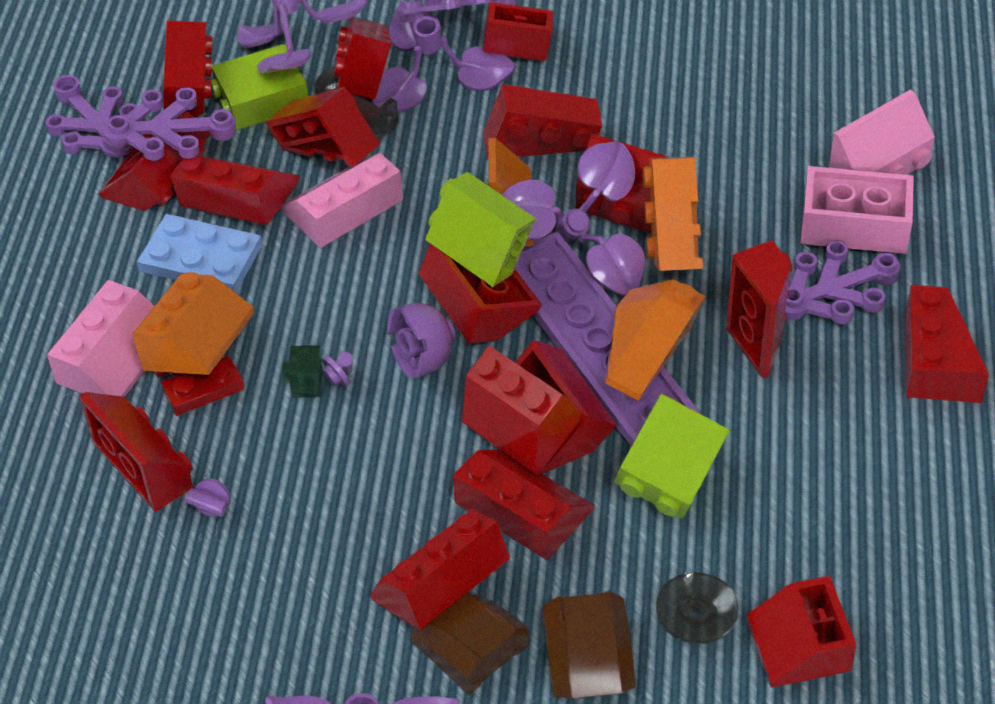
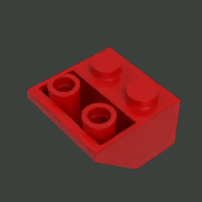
[483,2,553,61]
[747,575,857,688]

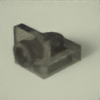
[352,94,399,141]

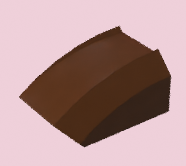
[542,590,636,699]
[411,591,529,695]

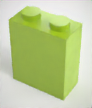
[211,44,308,130]
[425,172,536,287]
[614,393,730,519]

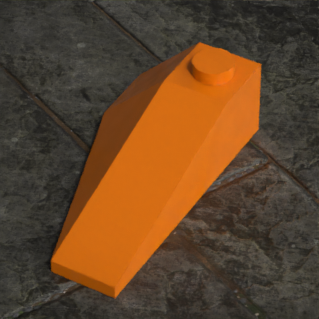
[605,279,706,401]

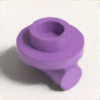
[321,352,353,387]
[185,478,231,517]

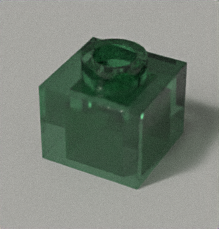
[283,345,323,398]

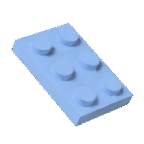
[137,214,263,293]

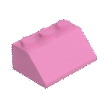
[829,90,935,175]
[280,153,403,248]
[800,166,914,254]
[47,280,154,397]

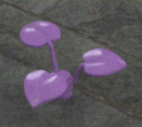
[237,0,369,73]
[372,0,515,113]
[502,141,645,296]

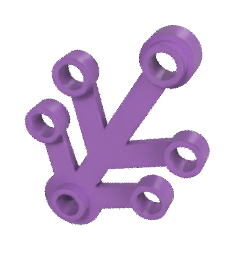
[397,0,517,23]
[45,75,137,157]
[101,87,236,161]
[785,241,900,324]

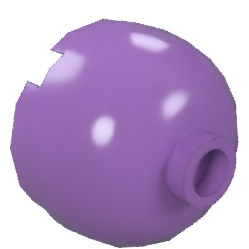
[387,303,455,378]

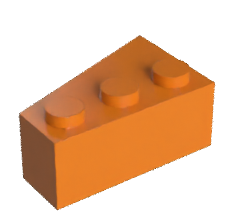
[643,156,703,271]

